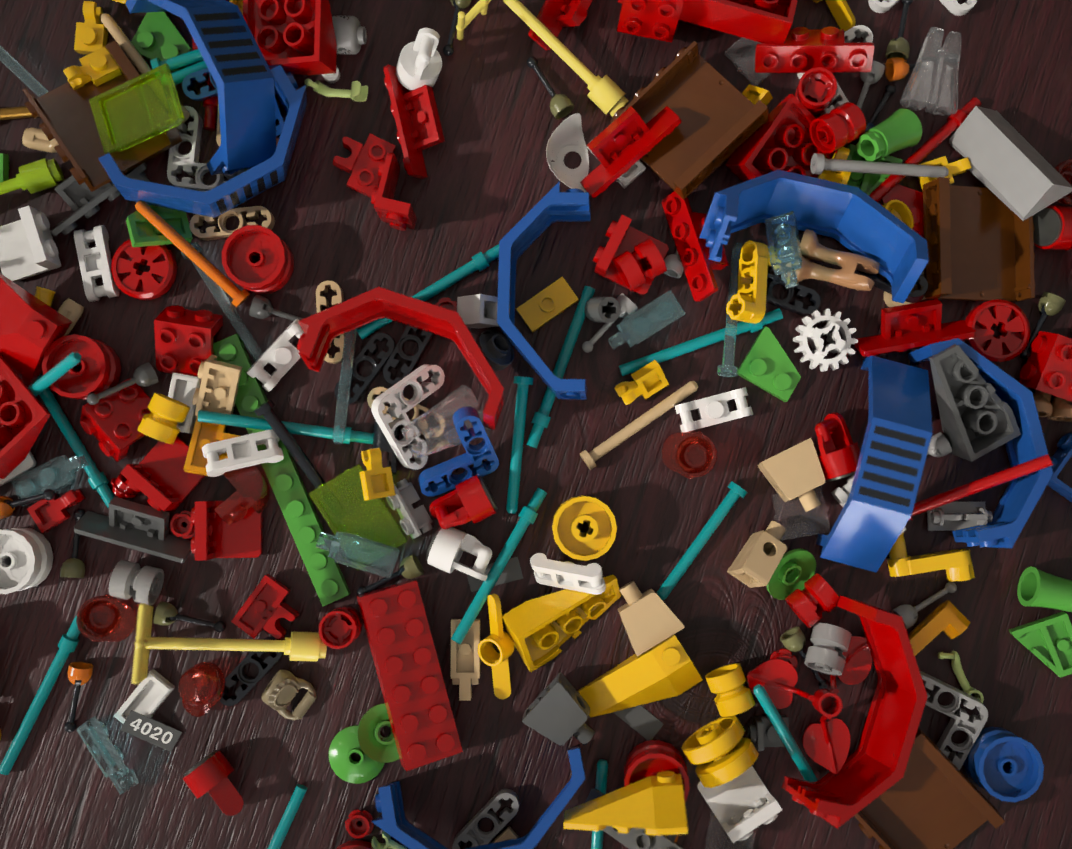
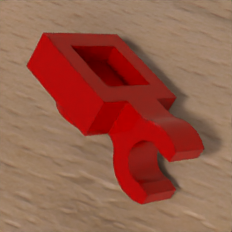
[27,489,85,533]

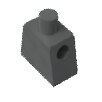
[522,672,595,746]

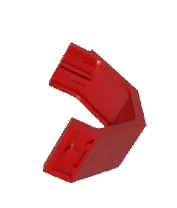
[297,287,504,430]
[782,595,928,829]

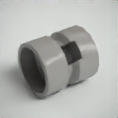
[109,560,164,606]
[804,623,852,676]

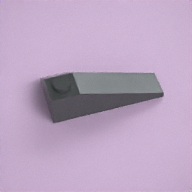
[929,344,1021,462]

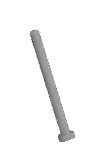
[810,153,949,178]

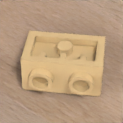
[192,354,242,416]

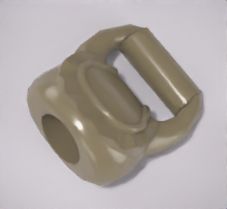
[261,669,317,720]

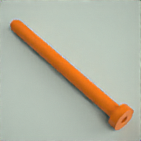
[135,200,250,308]

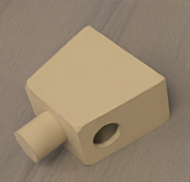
[757,438,826,512]
[727,521,787,588]
[618,581,685,657]

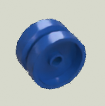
[963,727,1044,802]

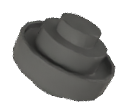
[475,330,514,371]

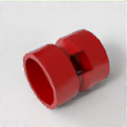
[794,67,837,116]
[809,102,866,154]
[613,238,667,291]
[785,573,839,628]
[318,606,363,649]

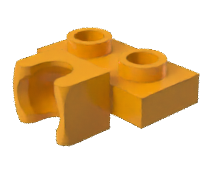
[183,416,239,477]

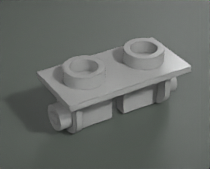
[386,478,433,540]
[927,501,993,531]

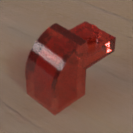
[214,465,270,525]

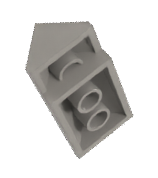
[949,106,1072,221]

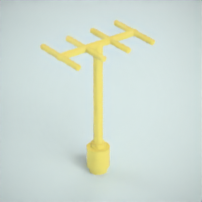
[456,0,629,117]
[132,604,327,684]

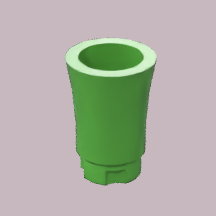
[856,108,922,161]
[1017,566,1072,612]

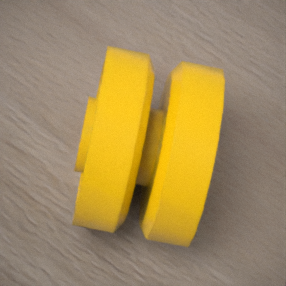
[552,495,617,561]
[681,715,759,788]

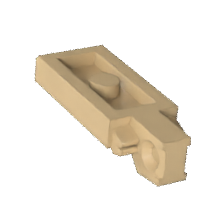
[451,619,480,701]

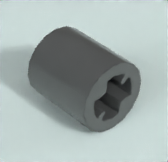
[584,297,621,323]

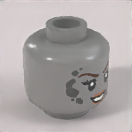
[332,15,367,55]

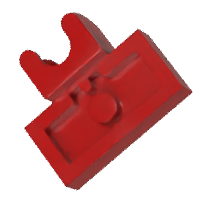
[333,133,396,198]
[231,574,300,639]

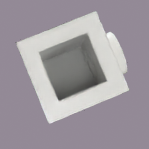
[457,294,499,329]

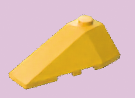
[502,575,621,672]
[577,635,703,718]
[563,771,688,835]

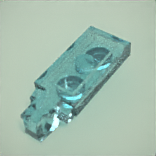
[765,211,802,288]
[608,290,685,350]
[11,455,89,507]
[316,531,400,578]
[77,716,139,795]

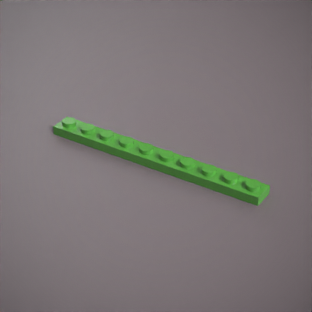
[213,334,351,606]

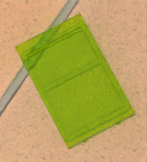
[89,63,185,154]
[309,464,407,570]

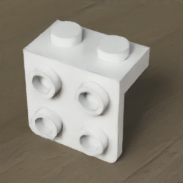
[0,206,62,282]
[697,766,782,843]

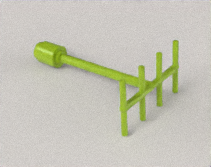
[0,158,64,195]

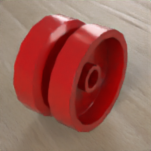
[222,225,294,294]
[42,334,121,400]
[624,740,690,802]

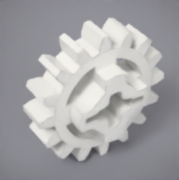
[793,309,858,372]

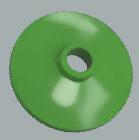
[767,549,816,600]
[357,703,400,763]
[329,725,385,784]

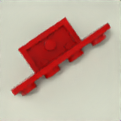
[528,0,593,50]
[755,26,874,73]
[383,64,445,179]
[580,106,682,198]
[661,191,729,302]
[854,299,976,357]

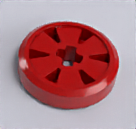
[111,239,177,300]
[964,299,1030,363]

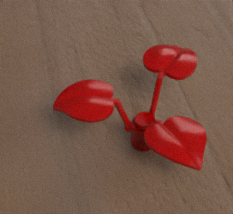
[747,636,872,774]

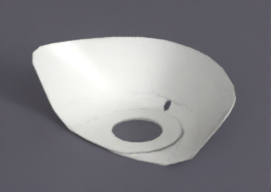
[546,113,589,192]

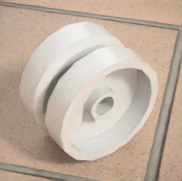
[0,527,53,594]

